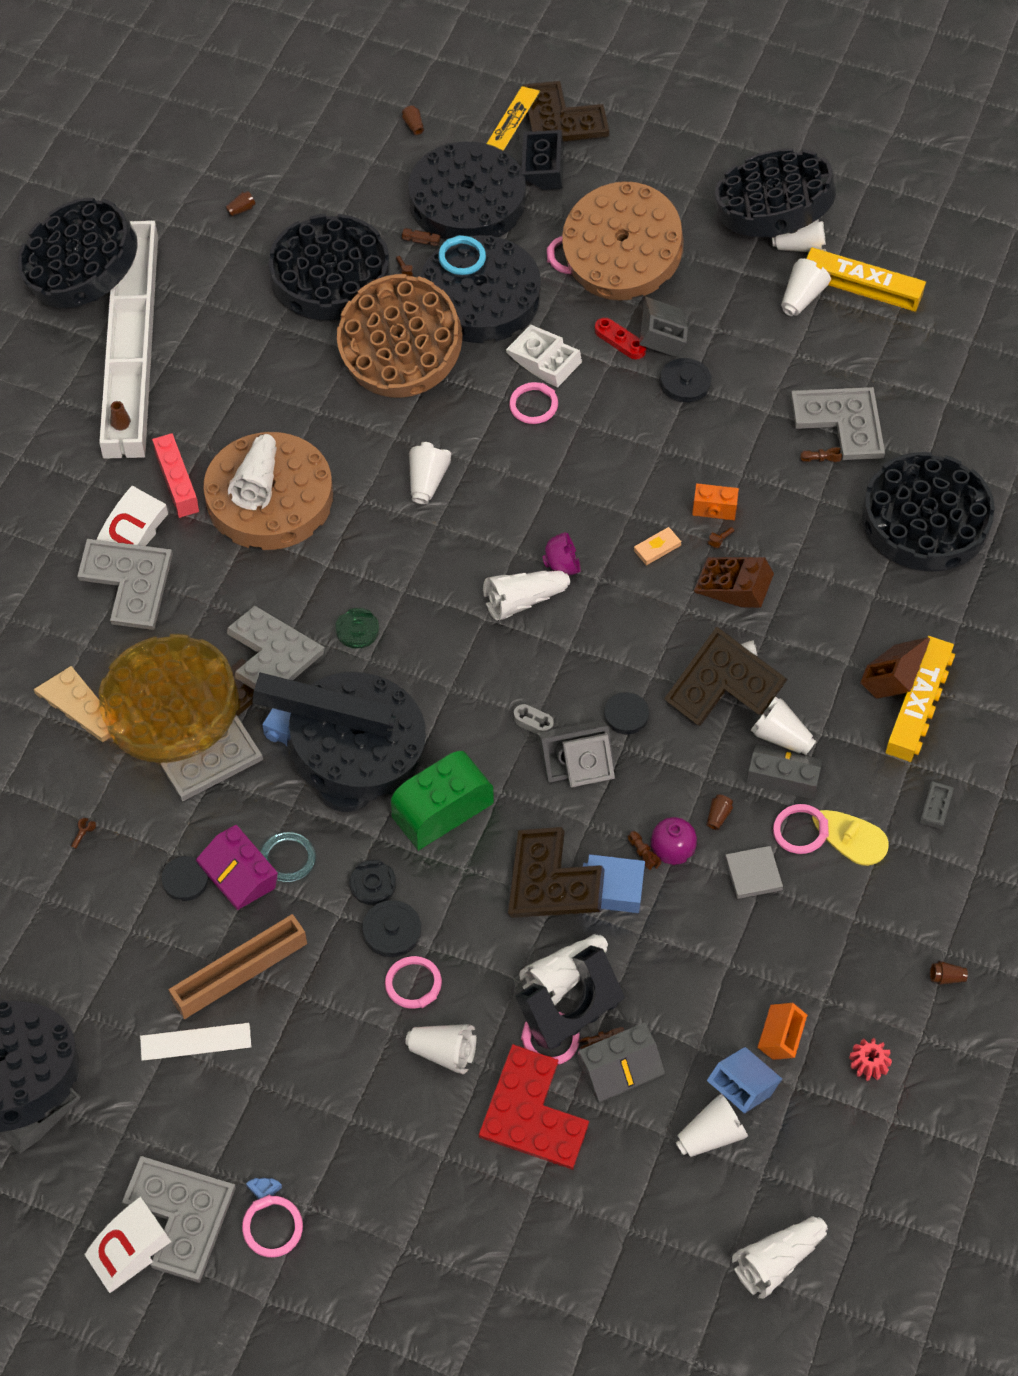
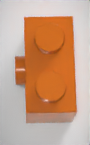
[692,483,739,520]
[758,1003,807,1060]

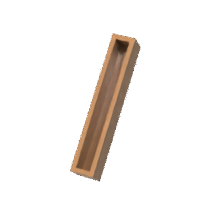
[168,914,307,1019]

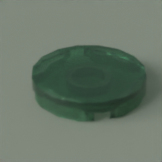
[336,608,379,649]

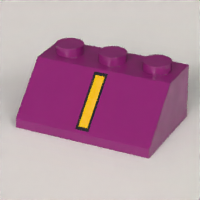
[196,825,278,910]

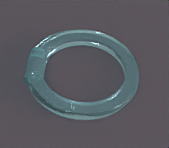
[261,832,316,882]

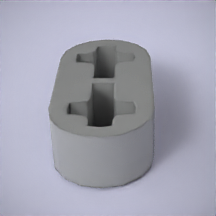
[514,704,554,734]

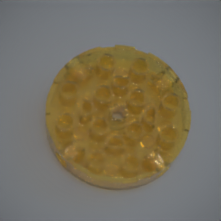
[98,634,238,763]

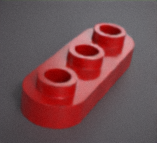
[595,318,646,359]

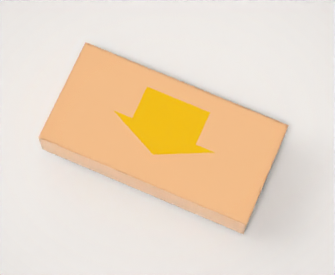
[634,527,681,565]

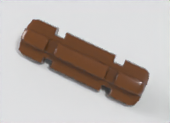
[402,228,441,246]

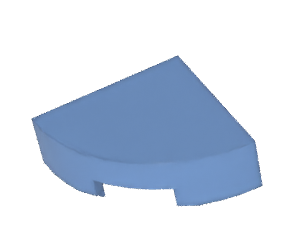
[246,1178,282,1199]

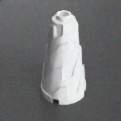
[228,434,277,510]
[483,571,570,620]
[519,934,608,1005]
[732,1216,827,1299]

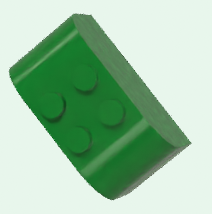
[391,751,494,851]

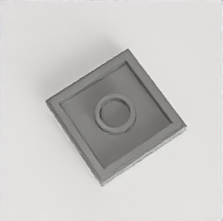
[562,733,615,787]
[725,846,783,899]

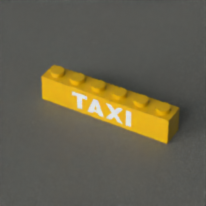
[806,247,926,312]
[885,636,955,762]

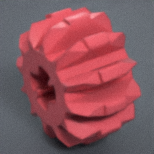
[849,1038,892,1081]

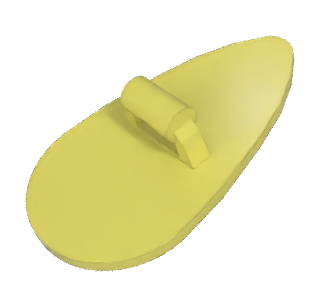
[812,810,889,866]

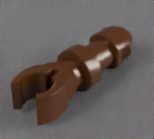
[800,447,842,462]
[628,831,661,870]
[578,1027,624,1049]

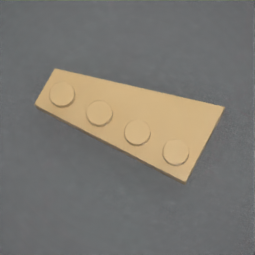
[34,666,121,742]

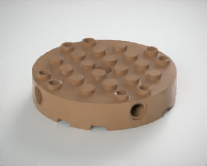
[562,182,684,300]
[337,274,462,398]
[204,432,333,550]

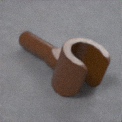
[396,256,413,277]
[708,527,734,548]
[71,818,96,849]

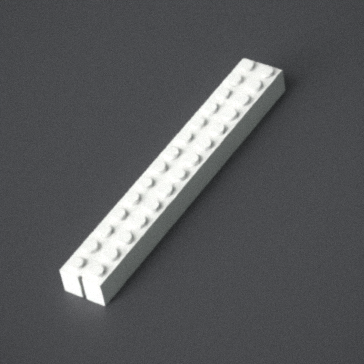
[100,221,158,458]

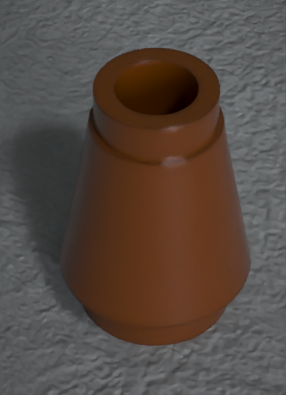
[402,106,424,135]
[225,191,256,217]
[110,401,131,431]
[706,794,733,830]
[930,961,968,985]

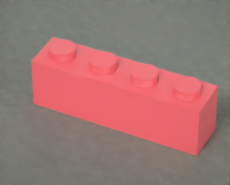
[152,433,199,518]

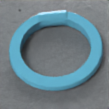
[438,235,486,275]

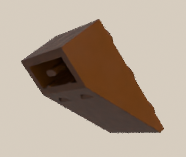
[694,557,774,608]
[860,637,930,699]

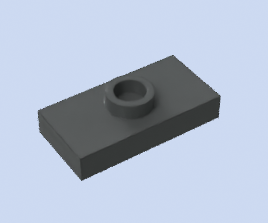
[920,781,954,830]

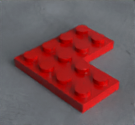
[479,1044,589,1170]

